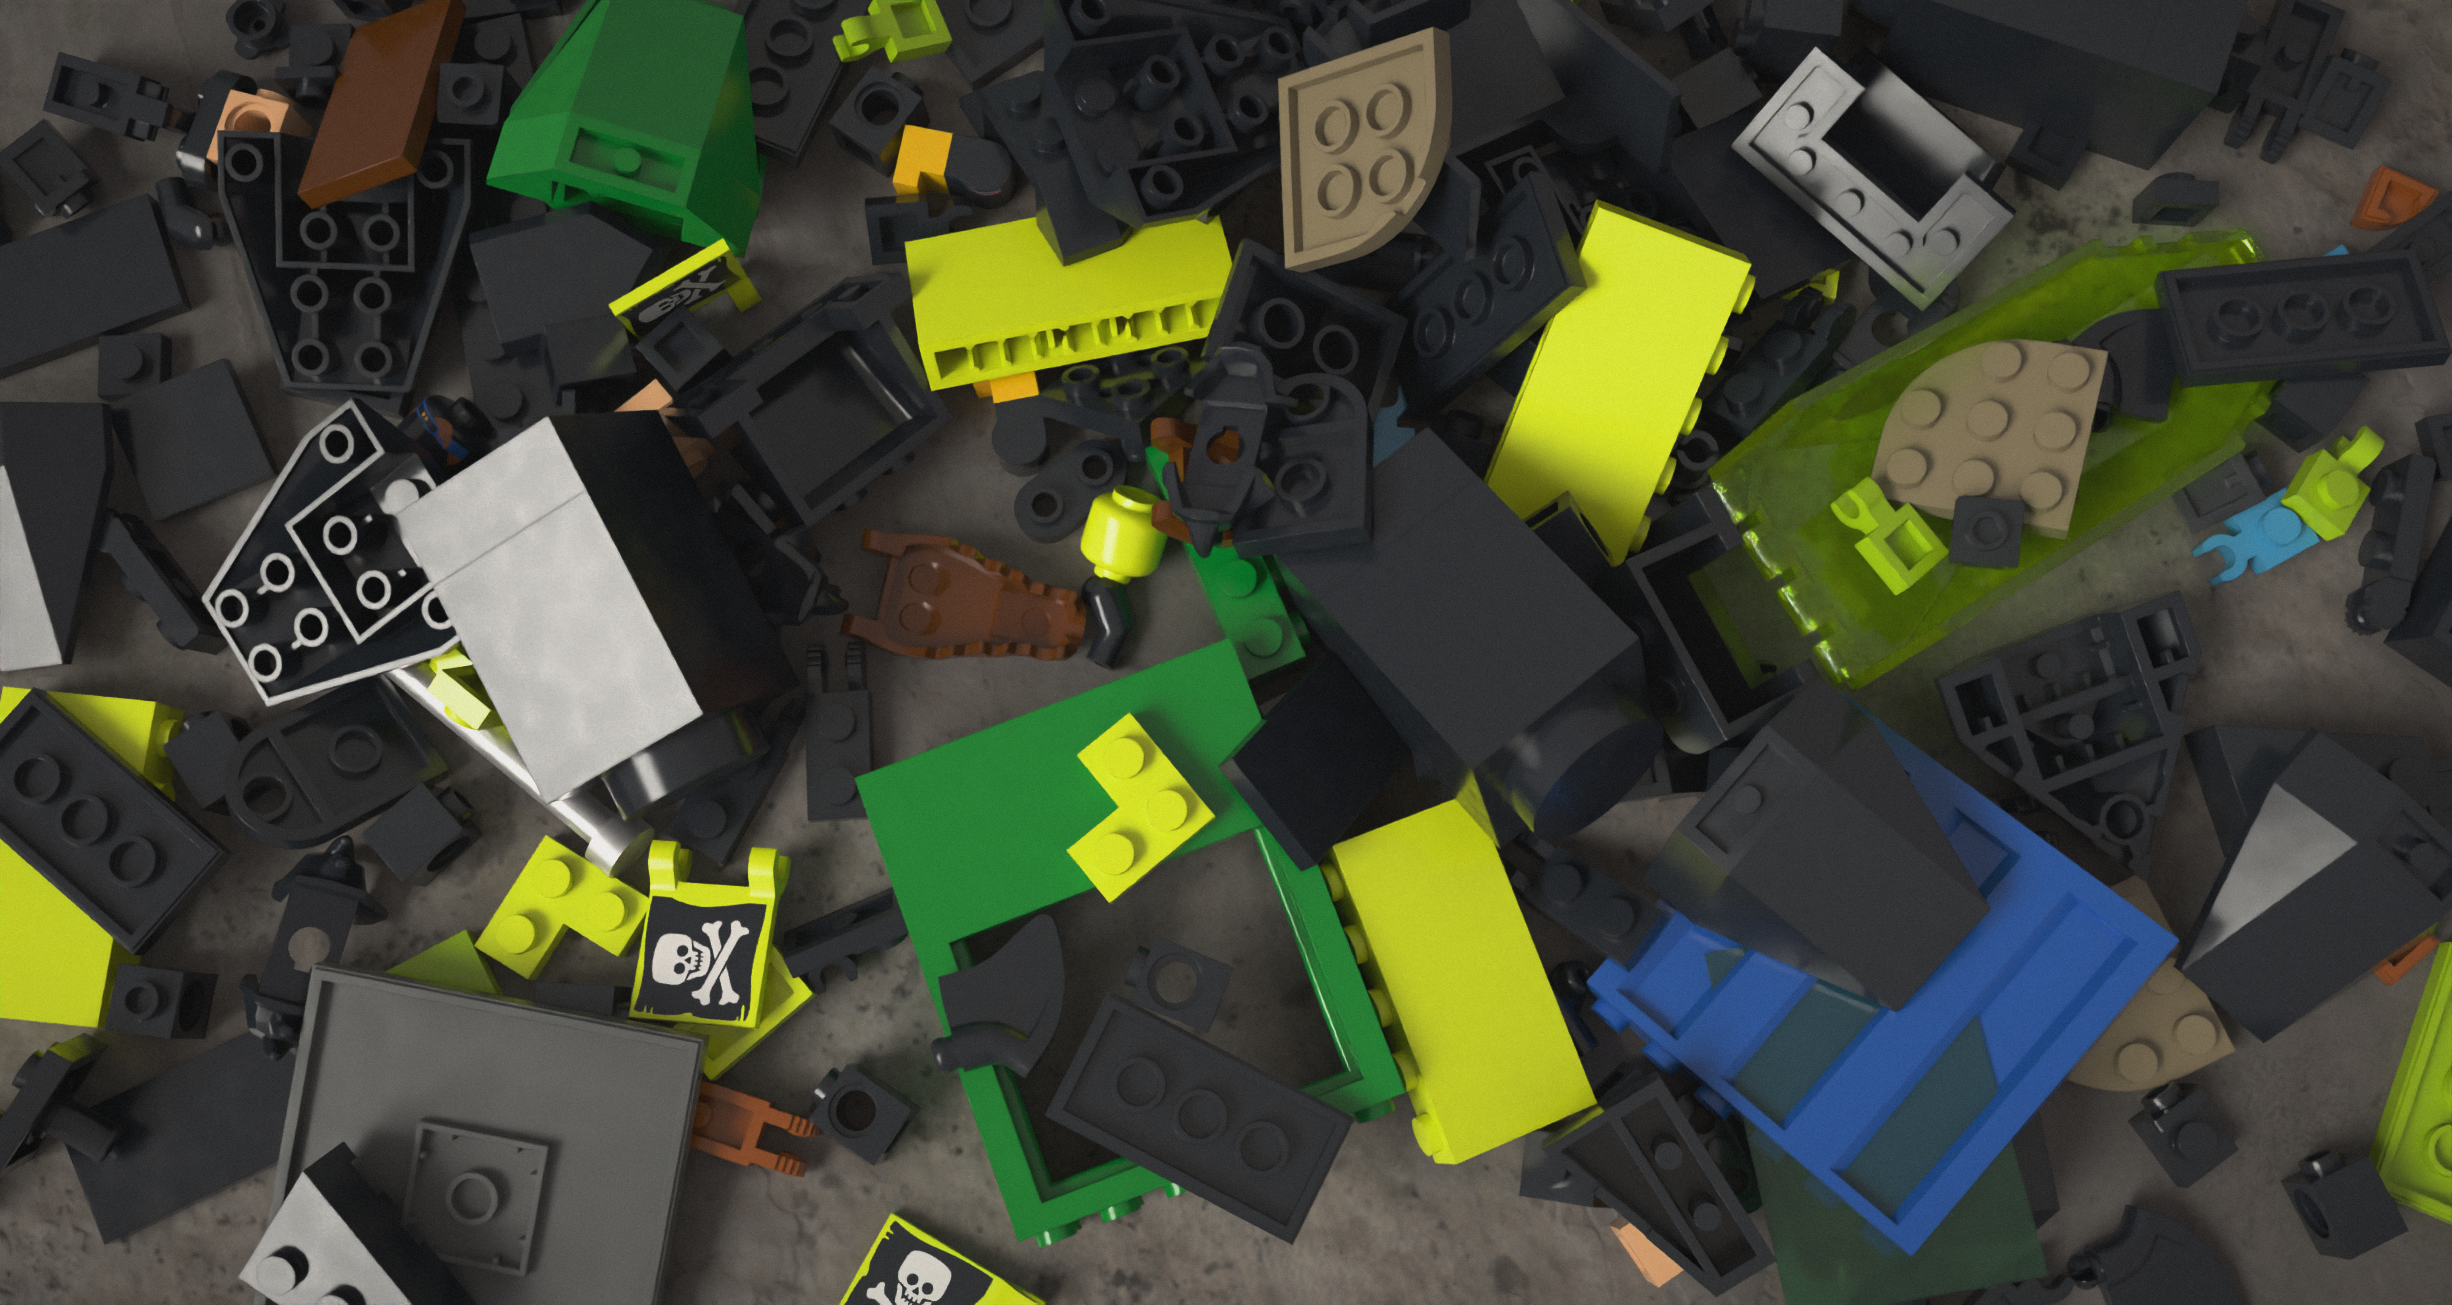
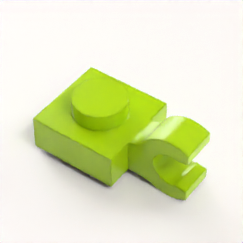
[833,0,953,64]
[2280,425,2385,541]
[1830,477,1950,596]

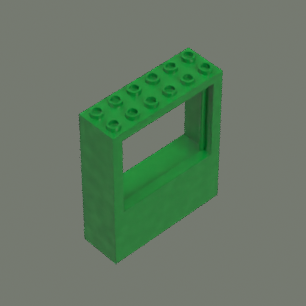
[854,637,1406,1248]

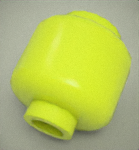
[1080,485,1168,584]

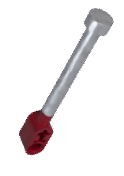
[384,660,655,879]

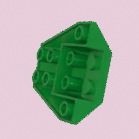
[486,0,761,258]

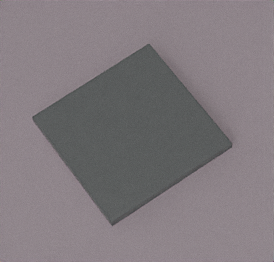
[253,961,710,1305]

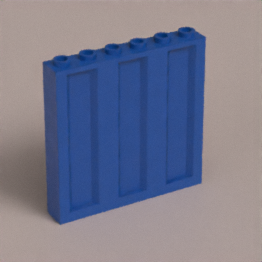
[1587,692,2180,1265]

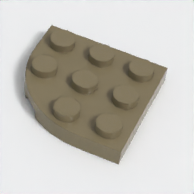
[1278,27,1452,273]
[1871,339,2109,540]
[2066,874,2236,1092]

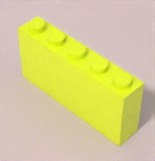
[1483,199,1756,567]
[904,215,1232,391]
[0,686,185,1028]
[1319,799,1597,1164]

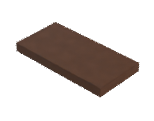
[297,0,467,209]

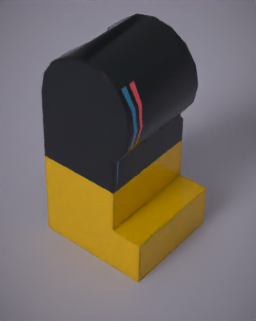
[892,124,1017,209]
[973,371,1050,477]

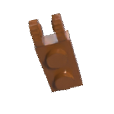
[690,1078,820,1178]

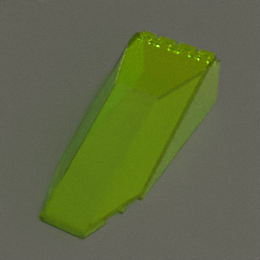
[1707,228,2279,692]

